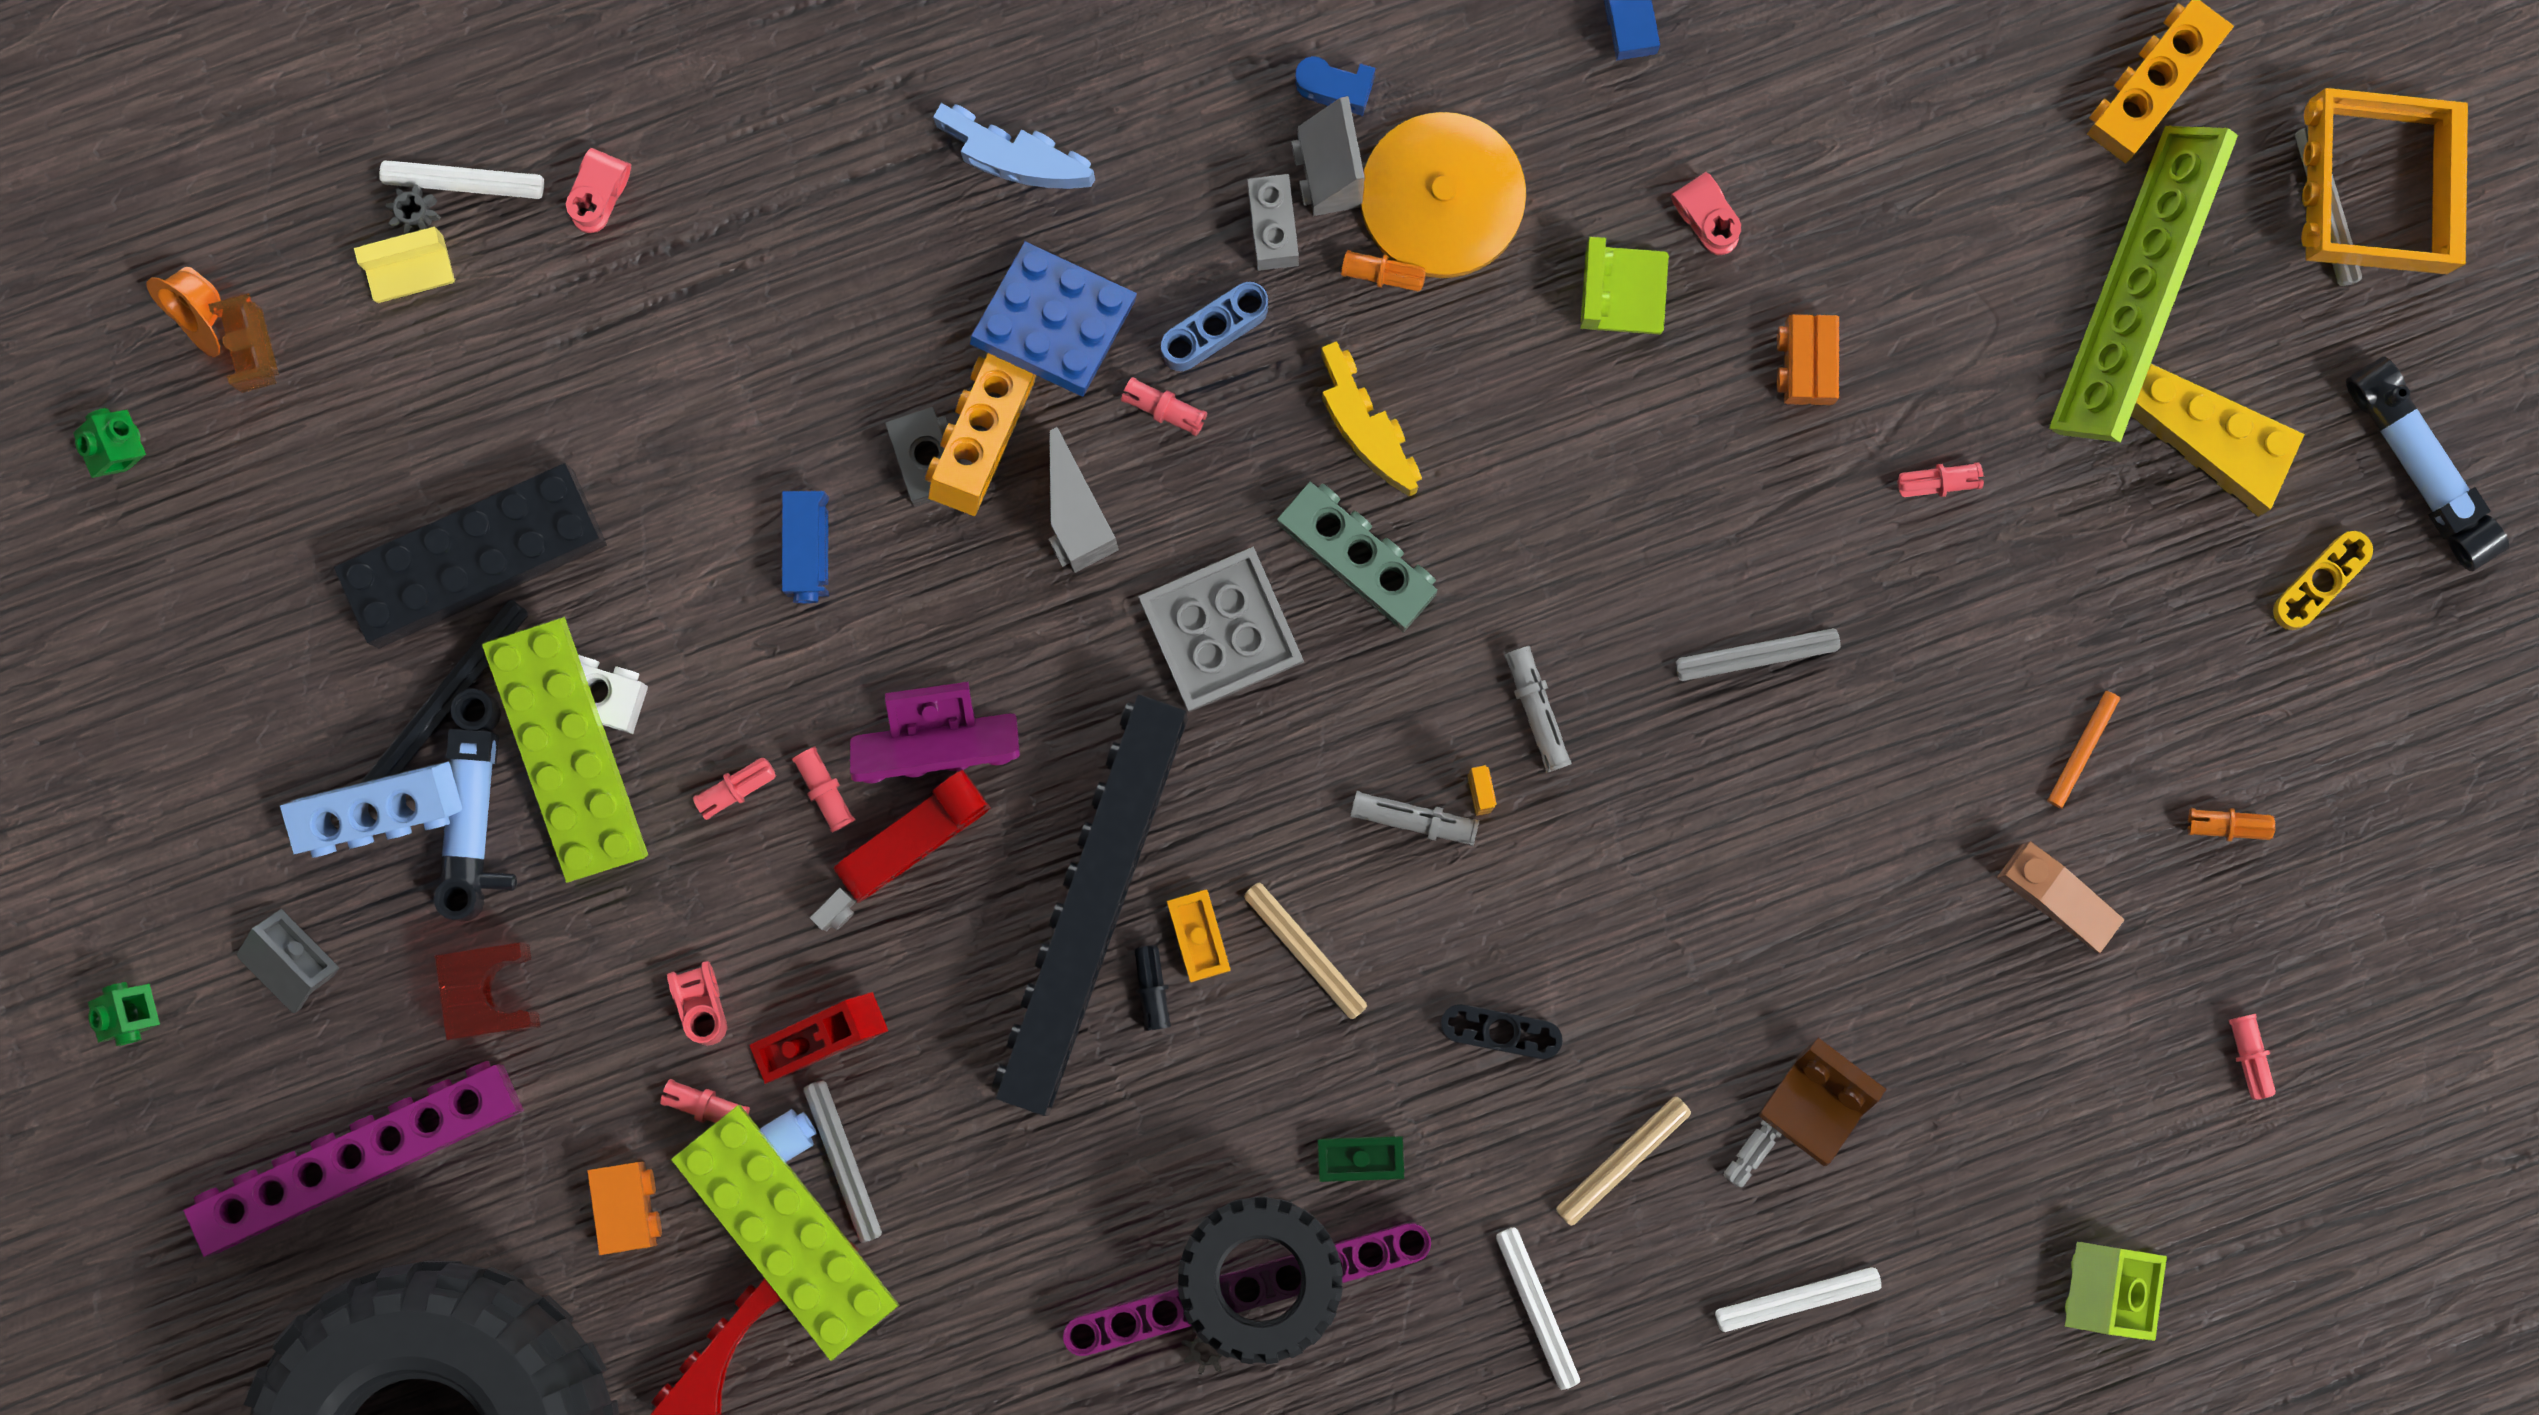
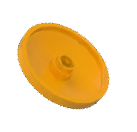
[1361,112,1526,278]

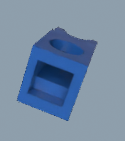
[1295,56,1376,116]

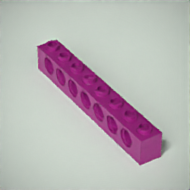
[183,1061,524,1257]

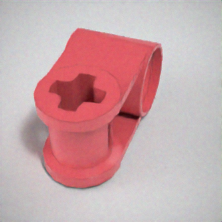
[566,148,631,233]
[1671,172,1741,255]
[667,961,727,1046]

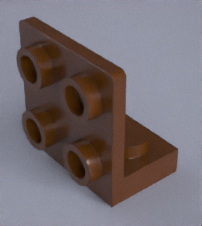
[1759,1037,1887,1166]

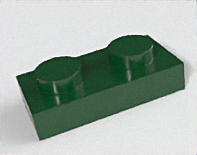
[1318,1136,1404,1182]

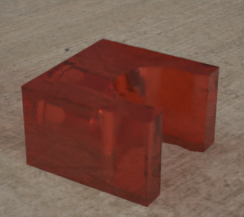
[435,942,541,1041]

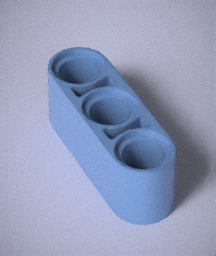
[1161,282,1268,371]

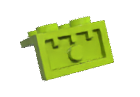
[1580,237,1669,335]

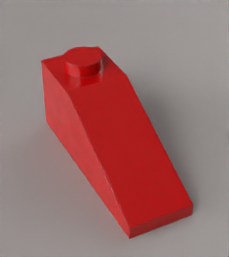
[749,992,889,1084]

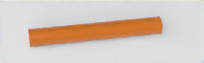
[2047,691,2120,809]

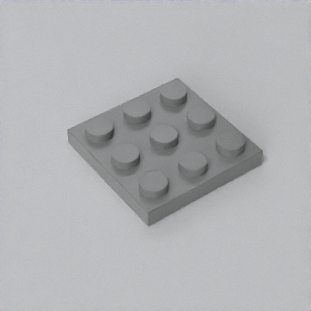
[1138,546,1304,712]

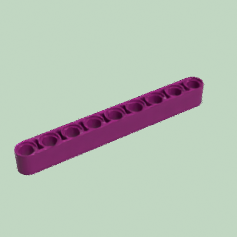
[1063,1222,1431,1356]

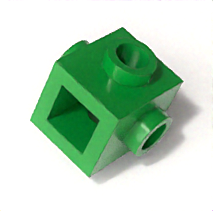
[73,408,146,478]
[88,982,160,1046]

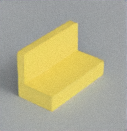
[354,226,455,303]

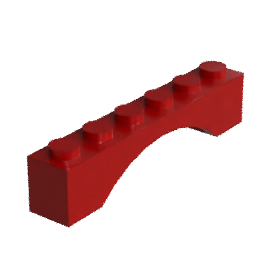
[650,1239,859,1415]

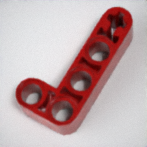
[833,770,991,903]

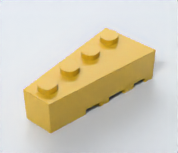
[2131,364,2305,517]

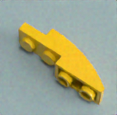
[1321,341,1422,496]

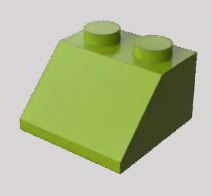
[2065,1242,2167,1341]

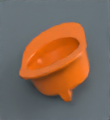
[147,267,221,357]

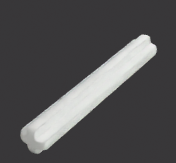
[379,160,544,199]
[1496,1227,1580,1390]
[1716,1267,1882,1332]

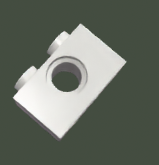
[578,655,648,734]

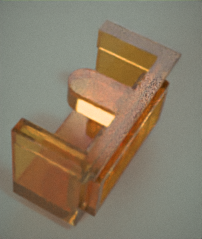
[208,293,279,393]

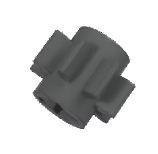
[386,184,441,234]

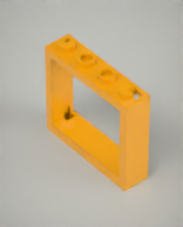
[2301,88,2468,274]

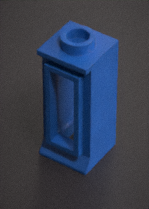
[782,491,829,604]

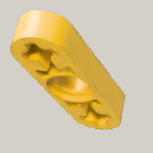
[2273,531,2373,630]

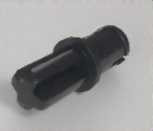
[1135,945,1171,1031]

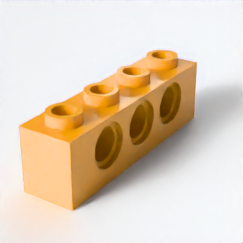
[2087,0,2234,164]
[925,353,1036,516]

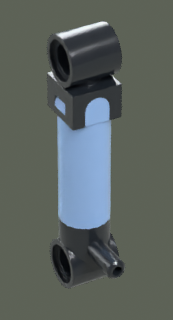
[2346,357,2509,572]
[434,689,517,922]

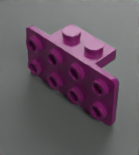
[850,682,1020,783]

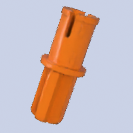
[1341,250,1426,291]
[2188,808,2275,841]

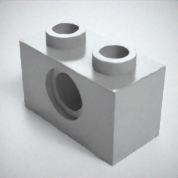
[1247,174,1299,271]

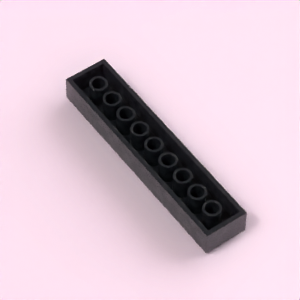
[992,694,1188,1116]

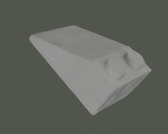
[1291,96,1365,216]
[1049,427,1119,573]

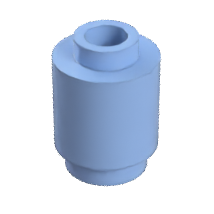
[760,1109,816,1162]

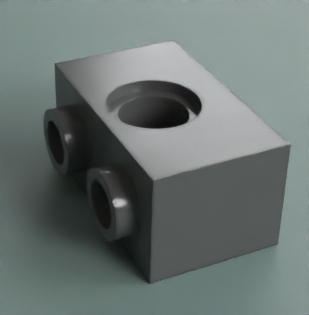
[885,407,962,507]

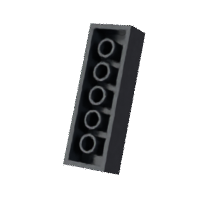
[334,463,607,649]

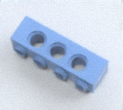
[280,762,463,858]

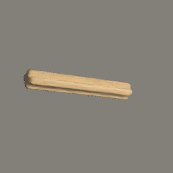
[1244,883,1367,1019]
[1556,1097,1691,1226]

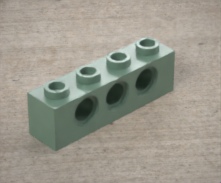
[1277,481,1438,633]

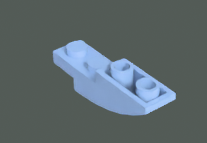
[933,103,1095,189]

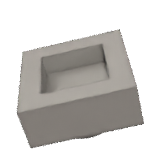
[810,888,856,932]

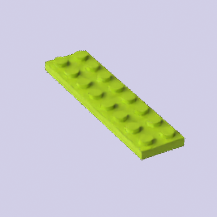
[2049,126,2238,442]

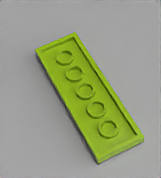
[482,617,648,883]
[671,1105,900,1361]

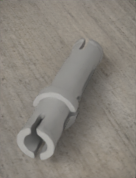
[1504,646,1572,773]
[1351,791,1480,846]

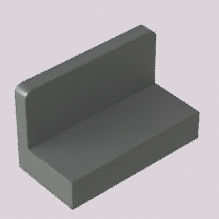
[237,909,339,1013]

